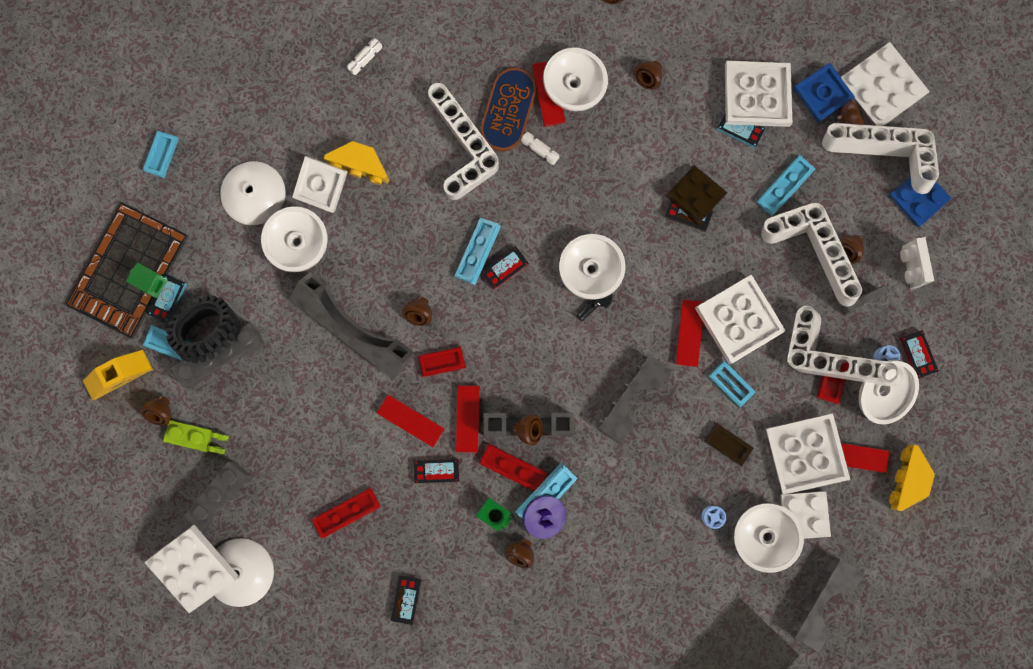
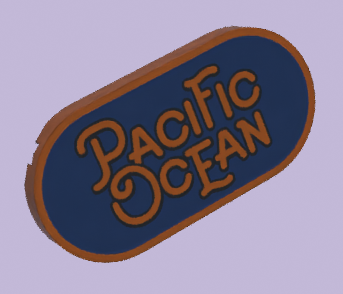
[481,68,536,152]

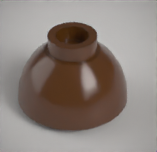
[634,61,663,90]
[837,99,865,125]
[839,235,864,264]
[402,297,432,326]
[140,396,171,426]
[513,414,543,446]
[504,538,534,568]

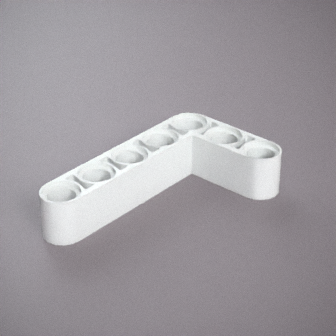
[428,83,499,200]
[822,123,939,194]
[761,203,862,307]
[788,306,903,386]

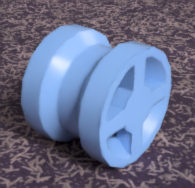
[873,345,900,361]
[701,506,726,529]

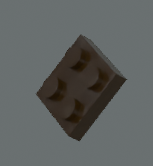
[666,165,728,224]

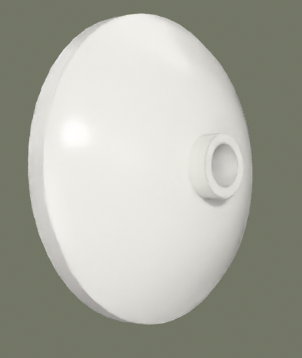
[543,48,608,111]
[220,161,286,225]
[261,207,328,272]
[559,234,625,300]
[859,360,919,424]
[734,503,804,573]
[214,538,274,607]

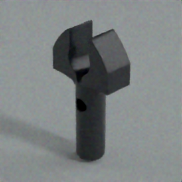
[577,294,612,321]

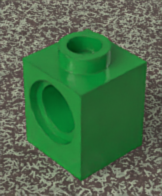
[126,262,168,298]
[476,497,512,531]

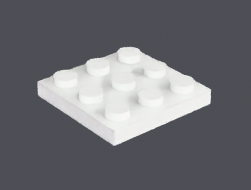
[841,42,930,126]
[725,61,792,127]
[695,275,785,365]
[766,414,850,495]
[145,525,239,613]

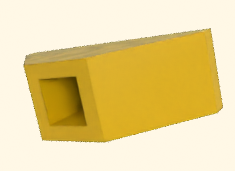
[324,141,389,185]
[83,350,153,400]
[889,445,935,511]

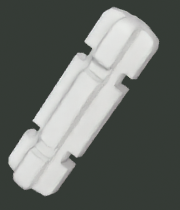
[347,38,382,75]
[521,132,559,165]

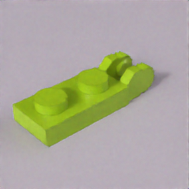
[163,420,229,454]

